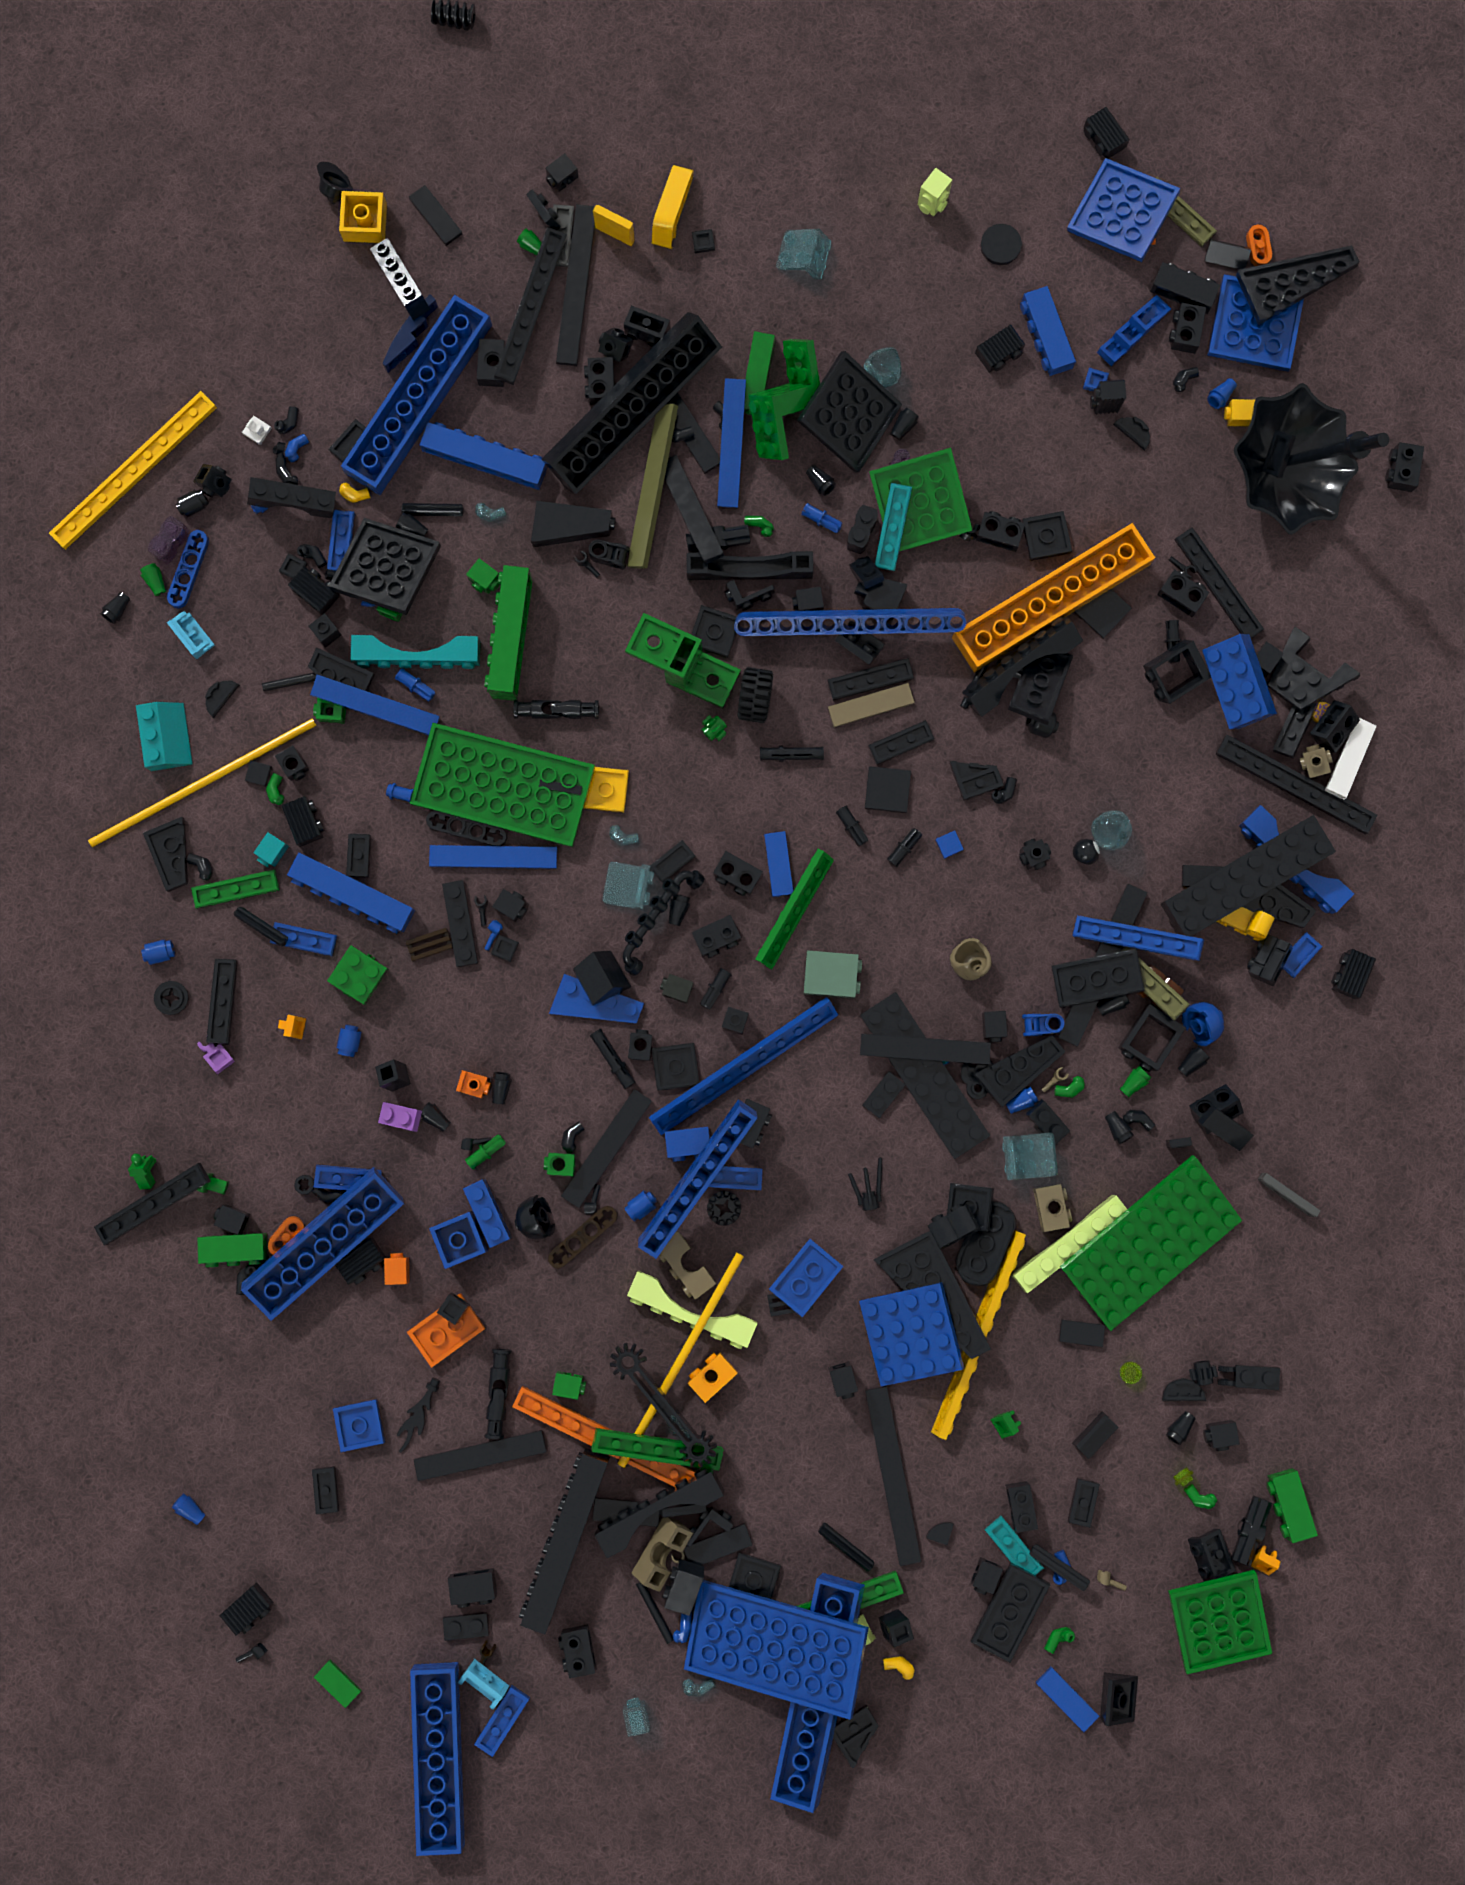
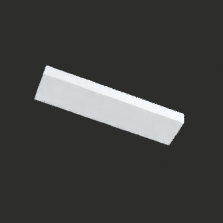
[1325,718,1376,800]

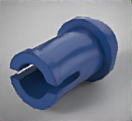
[386,783,413,803]

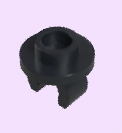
[959,519,980,541]

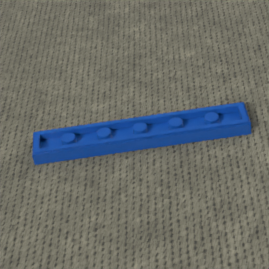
[717,378,746,508]
[310,675,439,735]
[429,845,557,869]
[1072,915,1204,961]

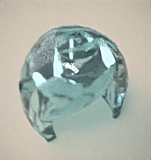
[864,347,902,388]
[1091,810,1132,851]

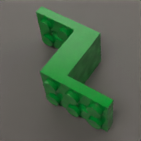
[749,339,820,460]
[625,613,741,709]

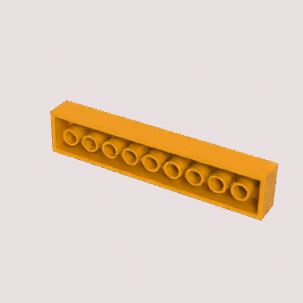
[952,523,1155,673]

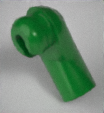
[744,516,774,537]
[266,773,284,805]
[1054,1076,1085,1098]
[1184,1484,1217,1509]
[1044,1627,1075,1654]

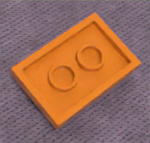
[407,1293,486,1368]

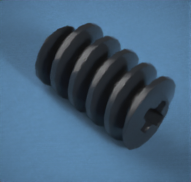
[431,0,476,31]

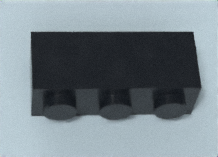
[1150,262,1220,314]

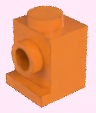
[456,1070,491,1098]

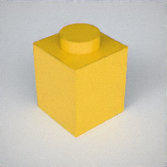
[1224,399,1255,426]

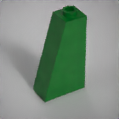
[744,331,776,415]

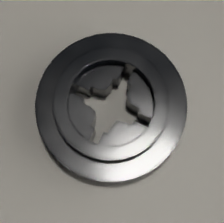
[154,981,189,1015]
[707,1191,741,1226]

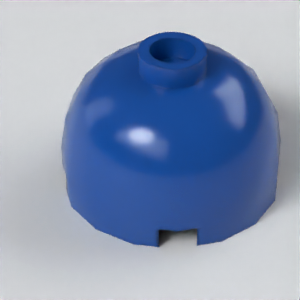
[1182,1002,1224,1046]

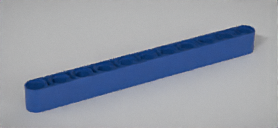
[734,608,966,636]

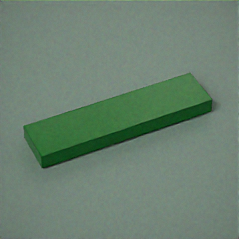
[191,869,280,909]

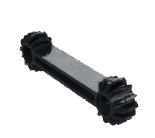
[610,1342,717,1468]

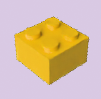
[339,191,387,243]

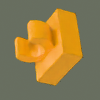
[278,1015,306,1039]
[1251,1545,1281,1575]

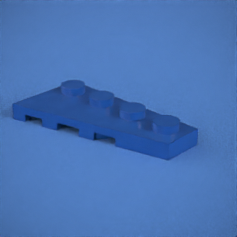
[549,974,644,1024]

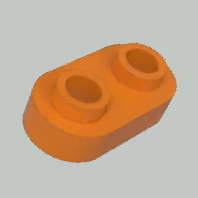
[1246,224,1272,266]
[268,1216,304,1255]

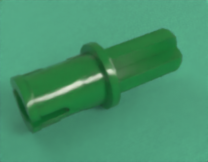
[465,1134,506,1170]

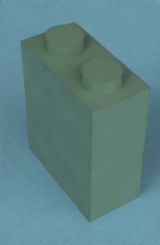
[803,950,862,999]

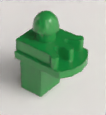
[128,1153,156,1190]
[196,1173,229,1194]

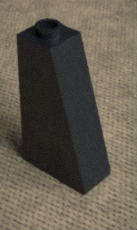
[531,501,616,547]

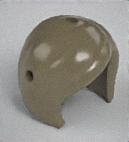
[950,938,992,980]

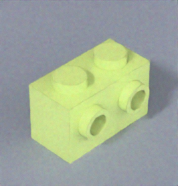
[917,168,952,216]

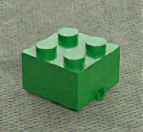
[327,945,389,1005]

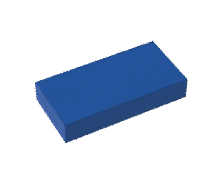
[1283,932,1323,978]

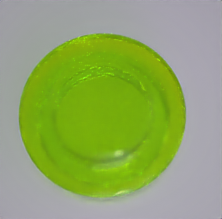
[1120,1362,1142,1384]
[1173,1467,1194,1487]

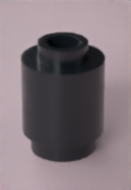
[175,489,209,517]

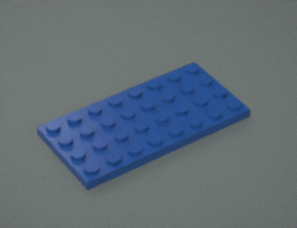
[684,1580,869,1720]

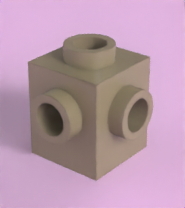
[1300,744,1333,778]

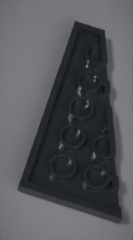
[1236,245,1360,326]
[873,1231,991,1359]

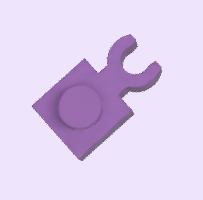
[197,1036,235,1075]

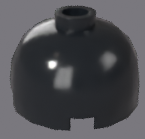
[515,1195,555,1240]

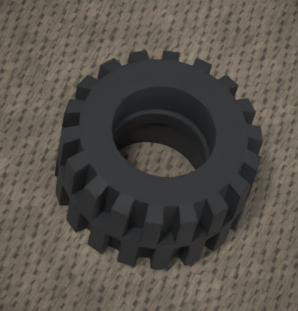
[737,667,774,723]

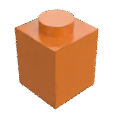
[384,1253,410,1285]

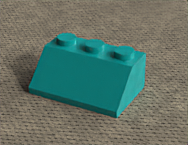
[136,702,193,771]

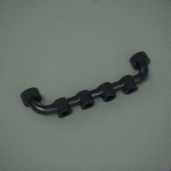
[623,870,705,976]

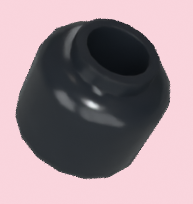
[1026,712,1059,738]

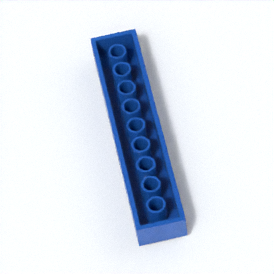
[341,295,492,495]
[770,1573,865,1813]

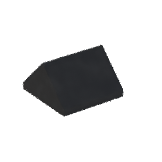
[573,951,631,1006]
[1100,1672,1138,1726]

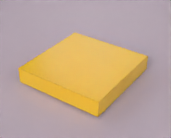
[593,205,635,247]
[584,767,629,813]

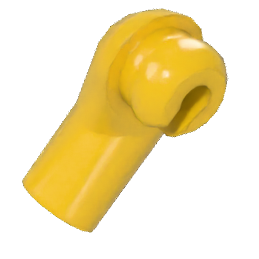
[339,483,371,503]
[883,1656,915,1680]

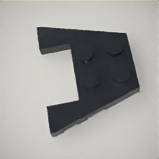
[1268,627,1360,712]

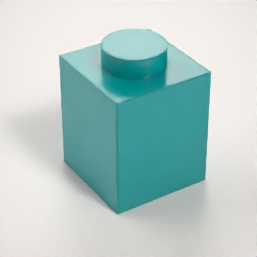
[253,832,289,867]

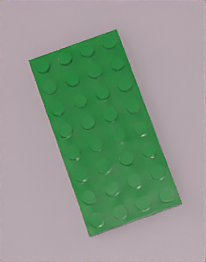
[410,723,596,847]
[1060,1155,1242,1331]

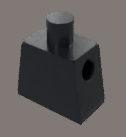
[854,579,907,625]

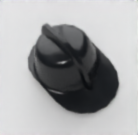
[317,161,353,205]

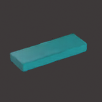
[984,1516,1044,1575]

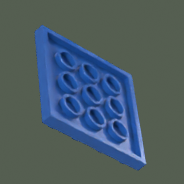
[1067,158,1180,262]
[1207,274,1304,372]
[859,1282,964,1386]

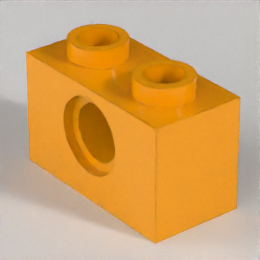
[688,1352,738,1403]

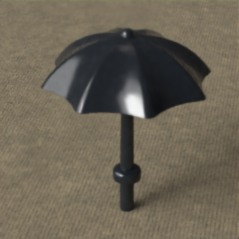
[1234,383,1389,535]

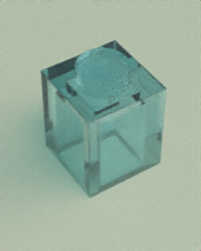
[623,1698,650,1737]

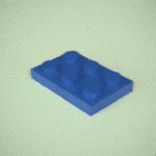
[769,1239,843,1317]

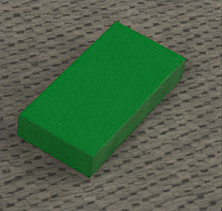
[314,1660,361,1708]

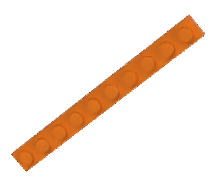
[512,1386,697,1487]

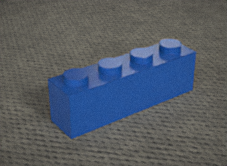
[1020,286,1076,376]

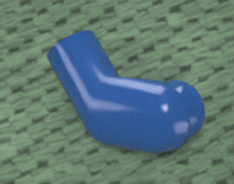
[284,434,309,462]
[1053,1550,1071,1585]
[673,1611,692,1644]

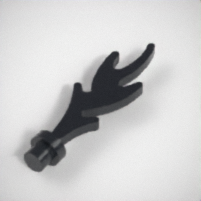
[397,1377,440,1453]

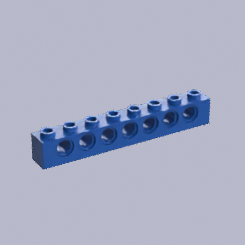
[638,1099,757,1259]

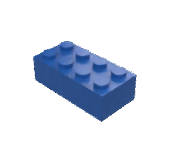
[1202,634,1277,729]

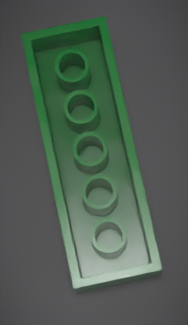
[484,565,533,701]

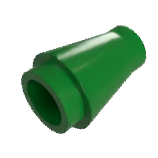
[517,229,542,256]
[140,563,167,596]
[1120,1066,1151,1097]

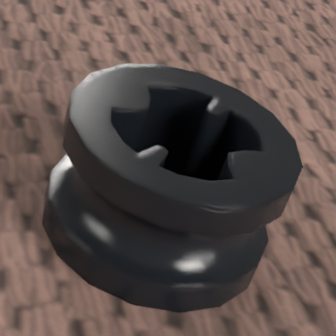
[294,1175,314,1194]

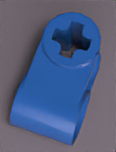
[1022,1014,1064,1037]

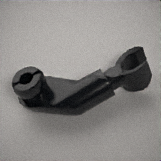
[273,442,298,485]

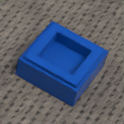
[1083,368,1109,392]
[935,830,964,859]

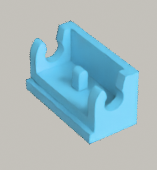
[167,611,215,659]
[458,1659,509,1710]

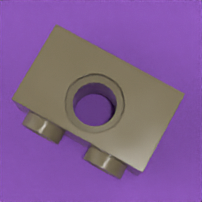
[1033,1184,1072,1232]

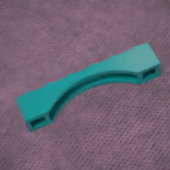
[351,635,480,669]

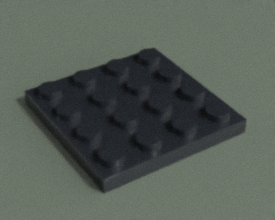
[797,351,902,472]
[329,518,441,615]

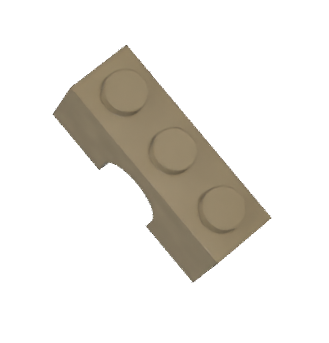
[659,1231,716,1300]
[632,1517,693,1592]

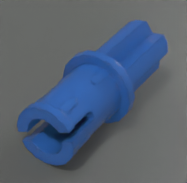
[801,503,842,533]
[395,668,435,701]

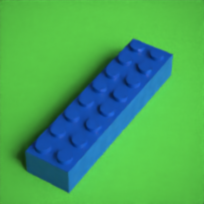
[241,1167,404,1321]
[410,1662,465,1856]

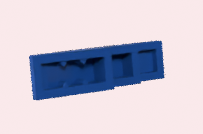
[1097,295,1171,367]

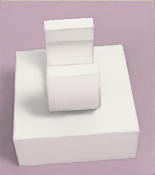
[242,415,272,445]

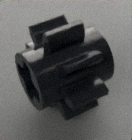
[1189,1360,1218,1385]

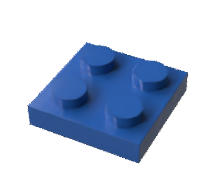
[333,1399,385,1452]

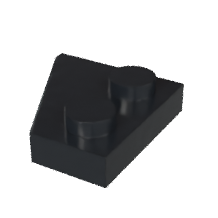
[949,761,1004,801]

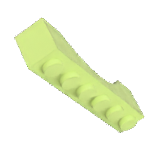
[1011,1195,1127,1293]
[627,1271,758,1349]

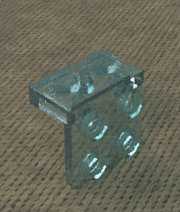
[776,229,831,279]
[602,862,654,910]
[1002,1133,1058,1180]

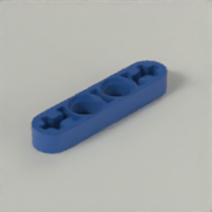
[167,530,209,609]

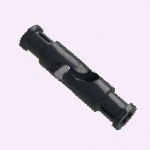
[513,700,599,719]
[484,1348,512,1439]

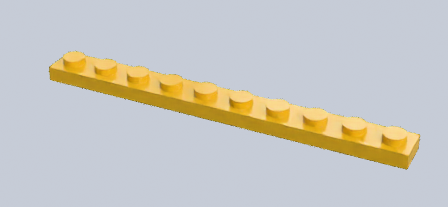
[49,391,217,550]
[931,1231,1026,1440]

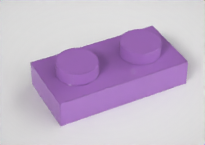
[378,1102,422,1132]

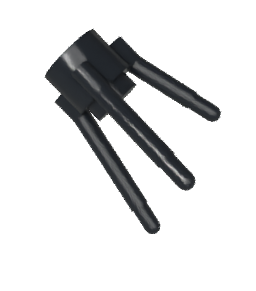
[848,1157,882,1211]

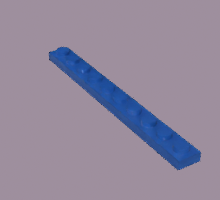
[649,997,838,1135]

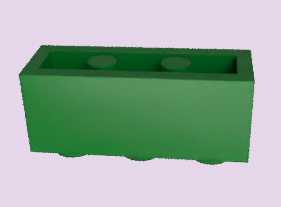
[197,1233,268,1267]
[1266,1468,1318,1543]

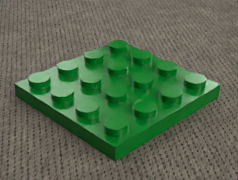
[869,448,973,551]
[1168,1570,1272,1674]

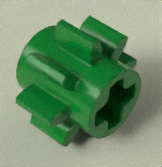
[701,715,727,741]

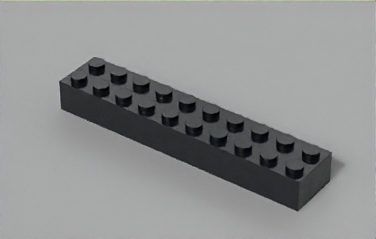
[541,312,722,494]

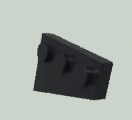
[308,648,375,713]
[143,817,188,892]

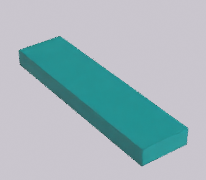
[875,483,912,571]

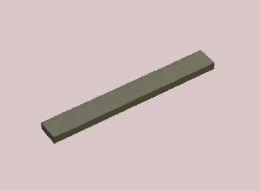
[627,404,678,568]

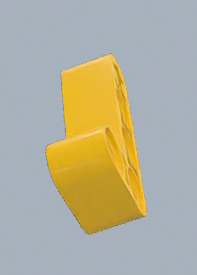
[652,165,694,249]
[1217,907,1275,941]

